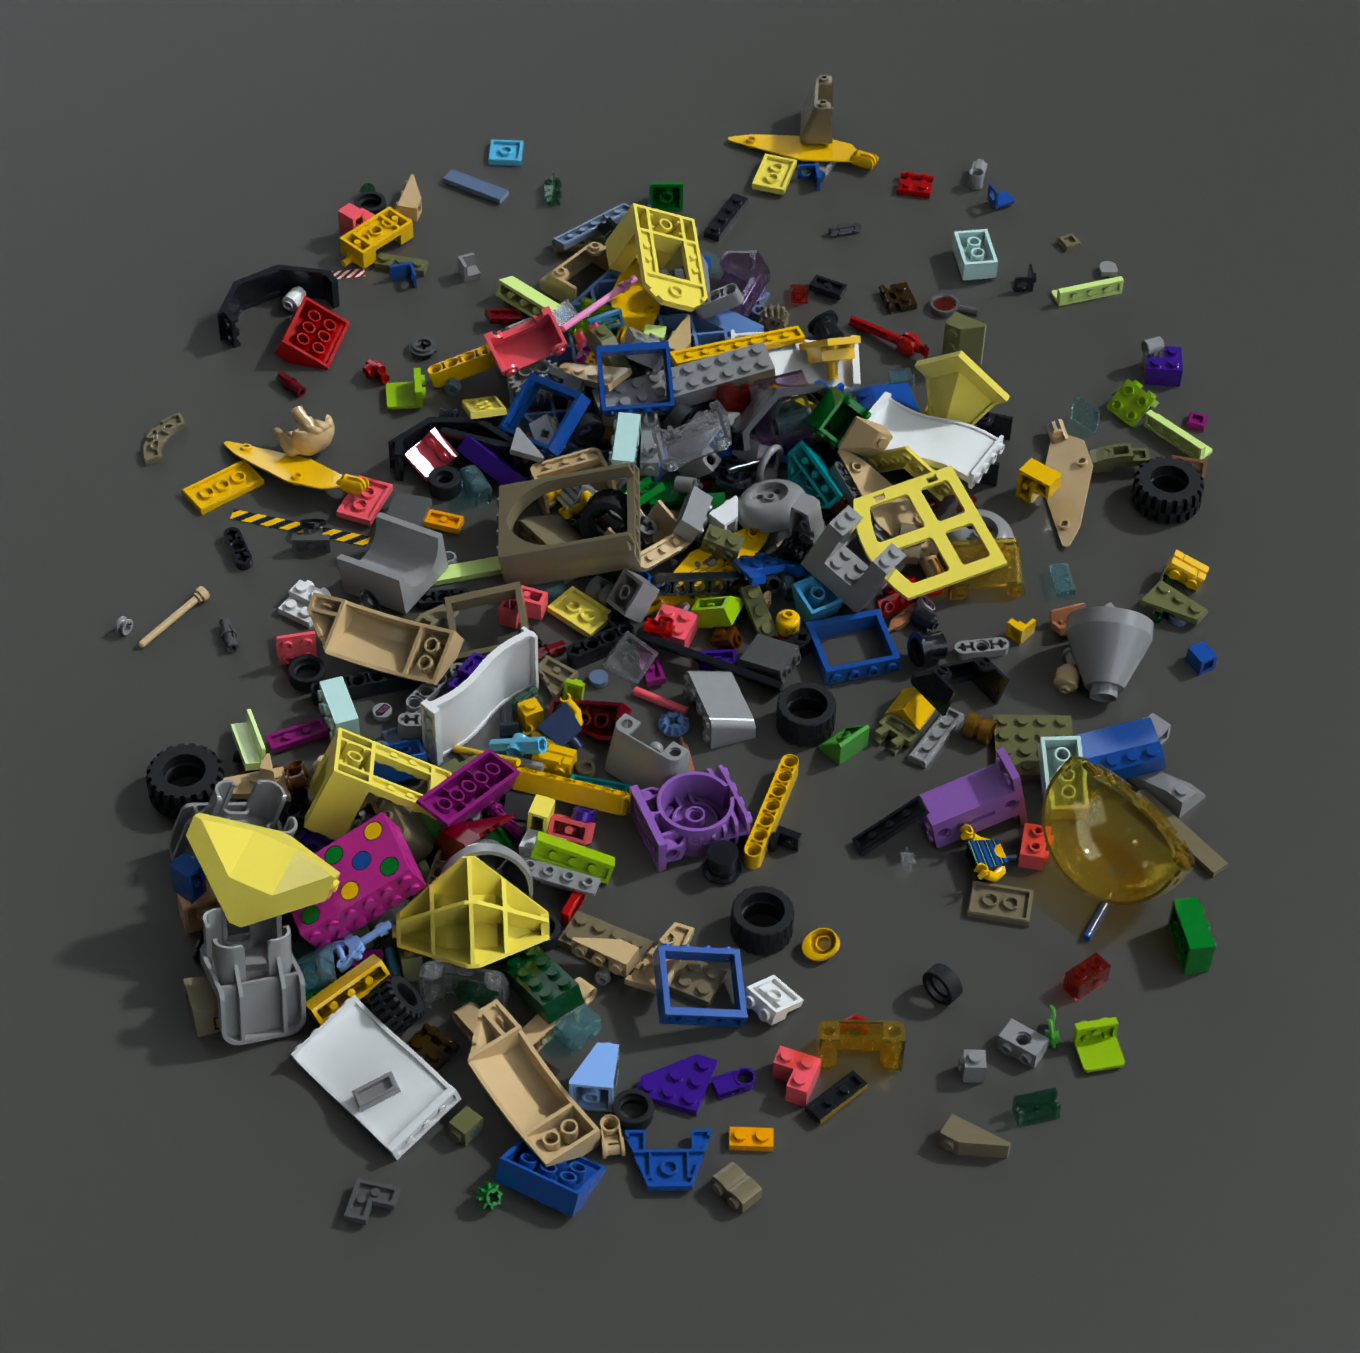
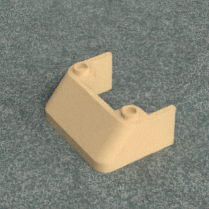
[539,242,609,306]
[530,447,616,515]
[603,500,691,572]

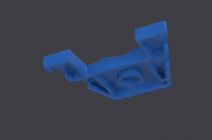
[732,553,811,586]
[625,1129,711,1191]

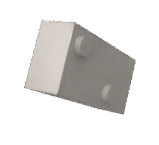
[620,326,663,372]

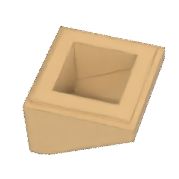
[259,753,275,782]

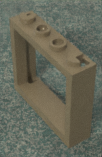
[444,581,530,663]

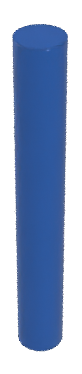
[1083,892,1115,941]

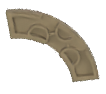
[143,412,186,466]

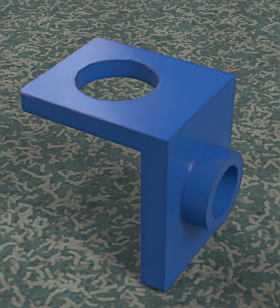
[797,164,823,191]
[987,184,1015,209]
[389,262,417,288]

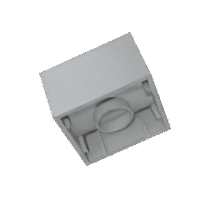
[336,512,448,614]

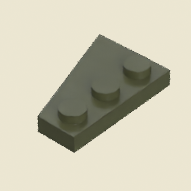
[1139,580,1208,625]

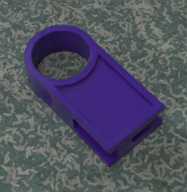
[571,806,598,823]
[710,1067,756,1100]

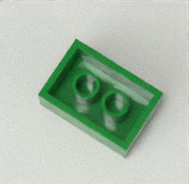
[1167,897,1217,975]

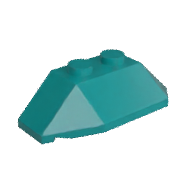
[788,441,843,509]

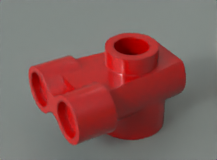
[362,359,390,384]
[643,616,675,639]

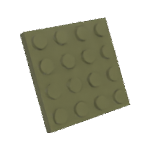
[992,714,1073,780]

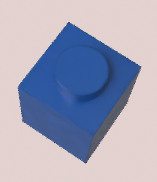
[1185,641,1217,676]

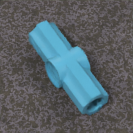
[488,733,547,758]

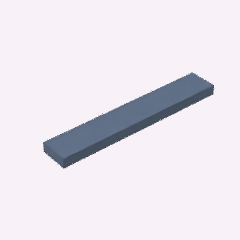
[552,203,631,250]

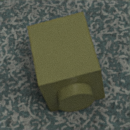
[449,1106,484,1147]

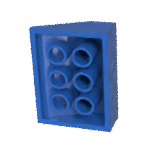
[854,383,920,412]
[1073,717,1166,788]
[494,1139,607,1217]

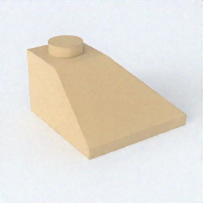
[837,416,893,457]

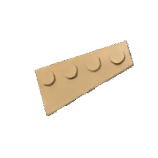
[557,363,632,392]
[625,922,695,994]

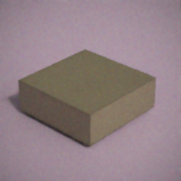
[1057,233,1081,252]

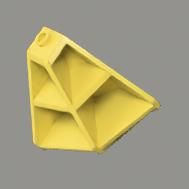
[186,813,340,928]
[392,856,550,969]

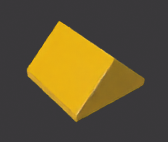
[884,686,936,730]

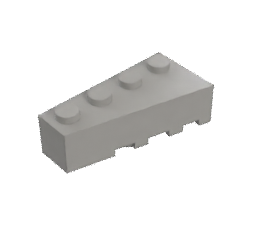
[788,492,825,551]

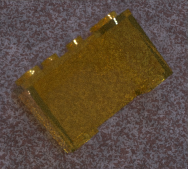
[815,1020,906,1071]

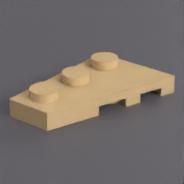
[223,766,291,802]

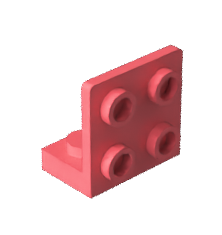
[403,427,459,482]
[276,631,318,665]

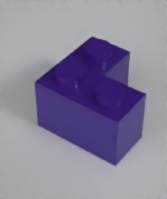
[1144,346,1183,386]

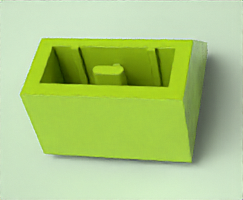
[691,596,744,628]

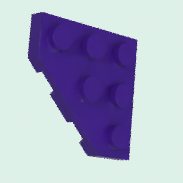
[637,1054,718,1116]

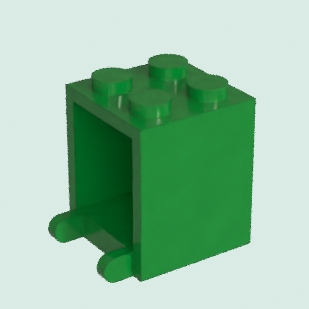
[805,386,871,449]

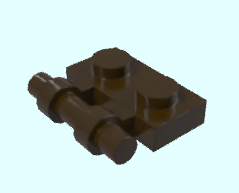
[879,282,917,312]
[406,1023,460,1072]

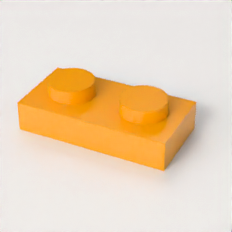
[423,509,465,534]
[729,1127,774,1152]

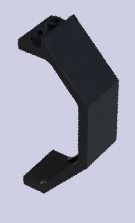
[217,264,340,348]
[727,384,829,451]
[388,417,522,481]

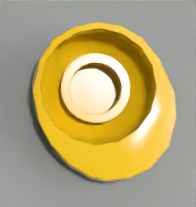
[802,928,840,961]

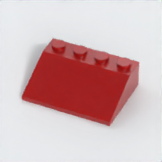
[274,296,350,370]

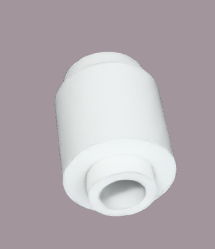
[282,286,306,311]

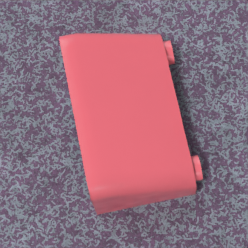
[484,306,567,377]

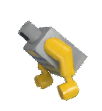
[546,484,596,519]

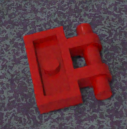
[897,171,934,199]

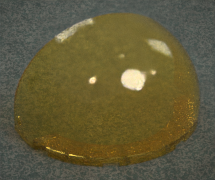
[1042,756,1195,905]

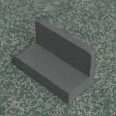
[504,791,536,821]

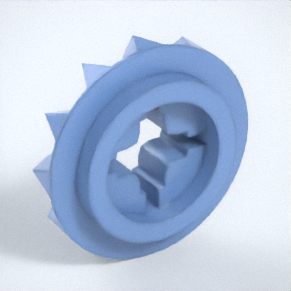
[658,710,689,737]

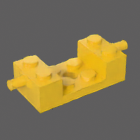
[339,206,414,269]

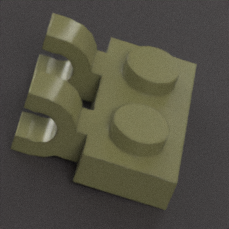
[873,712,922,756]

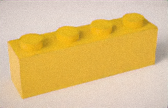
[306,954,391,1026]

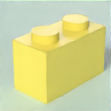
[526,794,556,833]

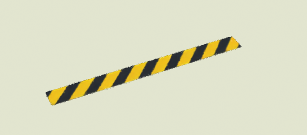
[230,509,371,546]

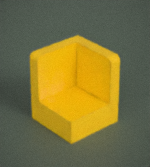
[1005,618,1036,645]

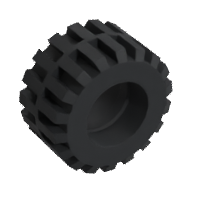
[368,974,425,1033]

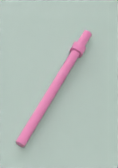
[560,276,638,332]

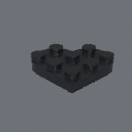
[703,456,758,495]

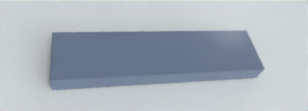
[443,169,509,204]

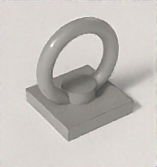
[751,444,788,486]

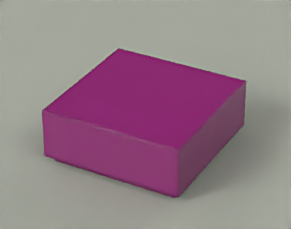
[1186,412,1208,432]

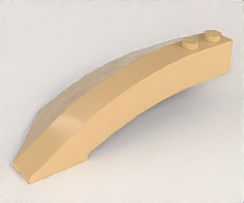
[307,592,464,686]
[468,999,601,1167]

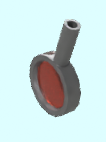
[930,293,979,318]

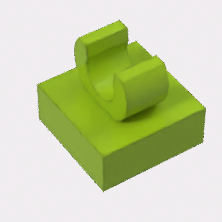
[562,678,585,700]

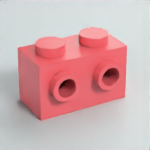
[547,814,596,847]
[1018,823,1052,871]

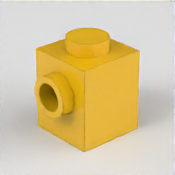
[517,697,544,732]

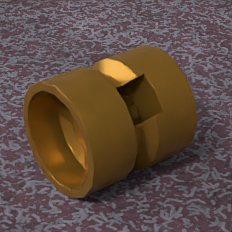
[961,711,997,745]

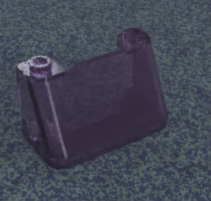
[714,250,771,318]

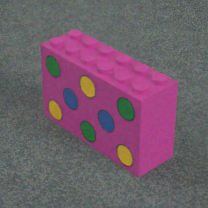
[291,812,427,952]

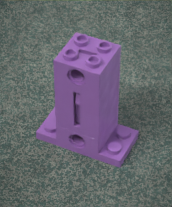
[916,747,1028,849]

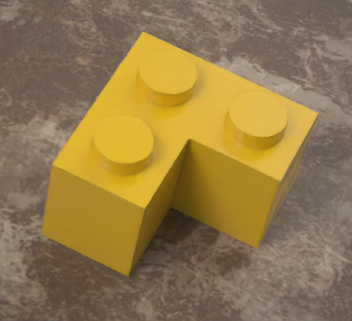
[1015,458,1062,504]

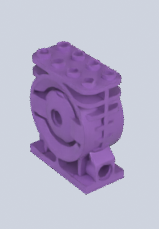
[629,765,753,872]

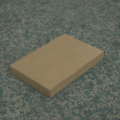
[967,880,1034,927]

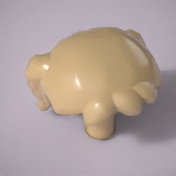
[273,405,335,457]

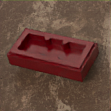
[484,308,523,325]

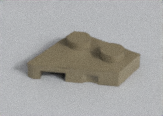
[538,655,579,699]

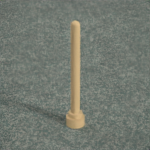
[138,586,210,648]

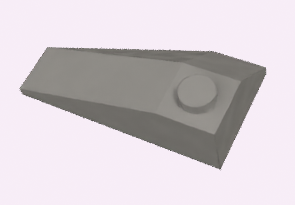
[1128,771,1206,818]

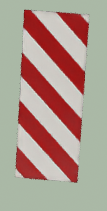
[332,268,365,279]

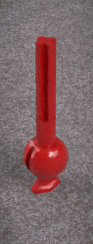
[849,316,929,358]

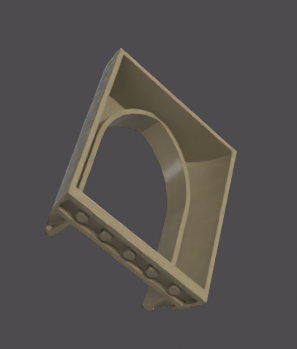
[496,462,641,586]

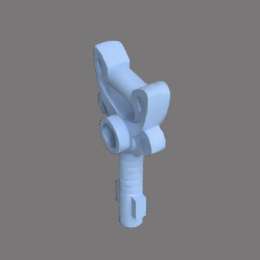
[328,921,393,973]

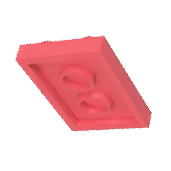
[336,475,393,526]

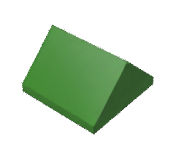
[818,724,869,765]

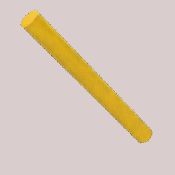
[453,745,521,766]

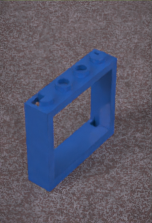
[595,341,675,417]
[498,372,591,457]
[805,609,900,685]
[653,944,748,1027]

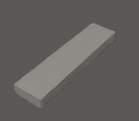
[908,707,964,768]

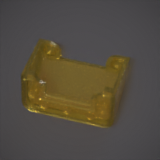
[943,538,1025,600]

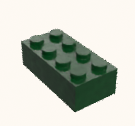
[500,945,585,1024]

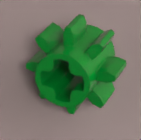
[474,1181,503,1210]

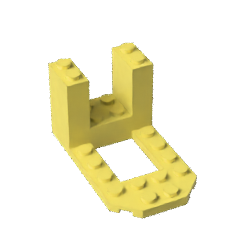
[605,203,708,312]
[304,727,452,840]

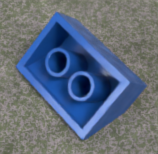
[373,738,428,783]

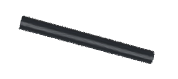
[723,454,777,475]

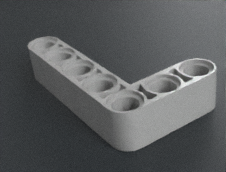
[694,252,744,319]

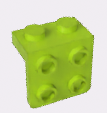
[386,368,426,410]
[1107,378,1159,427]
[1072,1017,1125,1073]

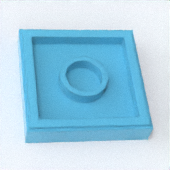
[488,139,524,166]

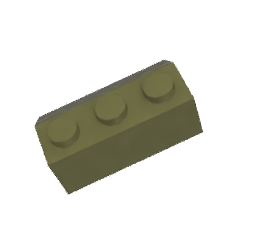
[942,311,987,366]

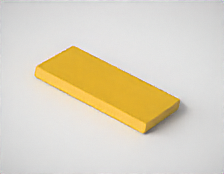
[182,460,265,515]

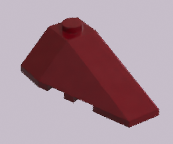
[548,698,632,741]
[434,814,515,859]

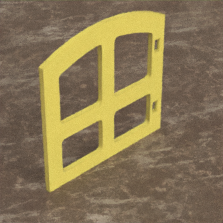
[853,465,1008,601]

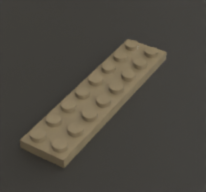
[558,910,727,1007]

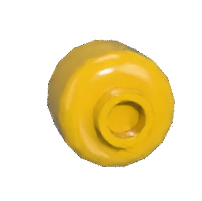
[775,609,800,638]

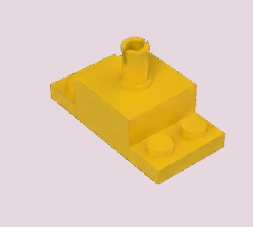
[799,336,861,380]

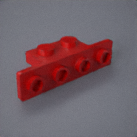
[876,574,944,618]

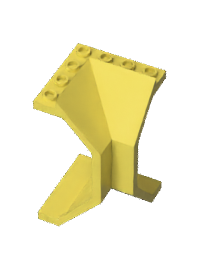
[865,350,1010,502]

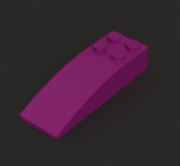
[416,748,520,827]

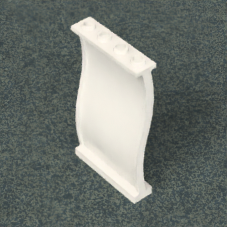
[727,330,861,397]
[868,391,1005,489]
[420,626,539,766]
[291,995,461,1160]

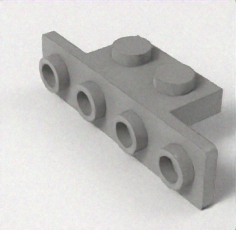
[523,857,601,896]

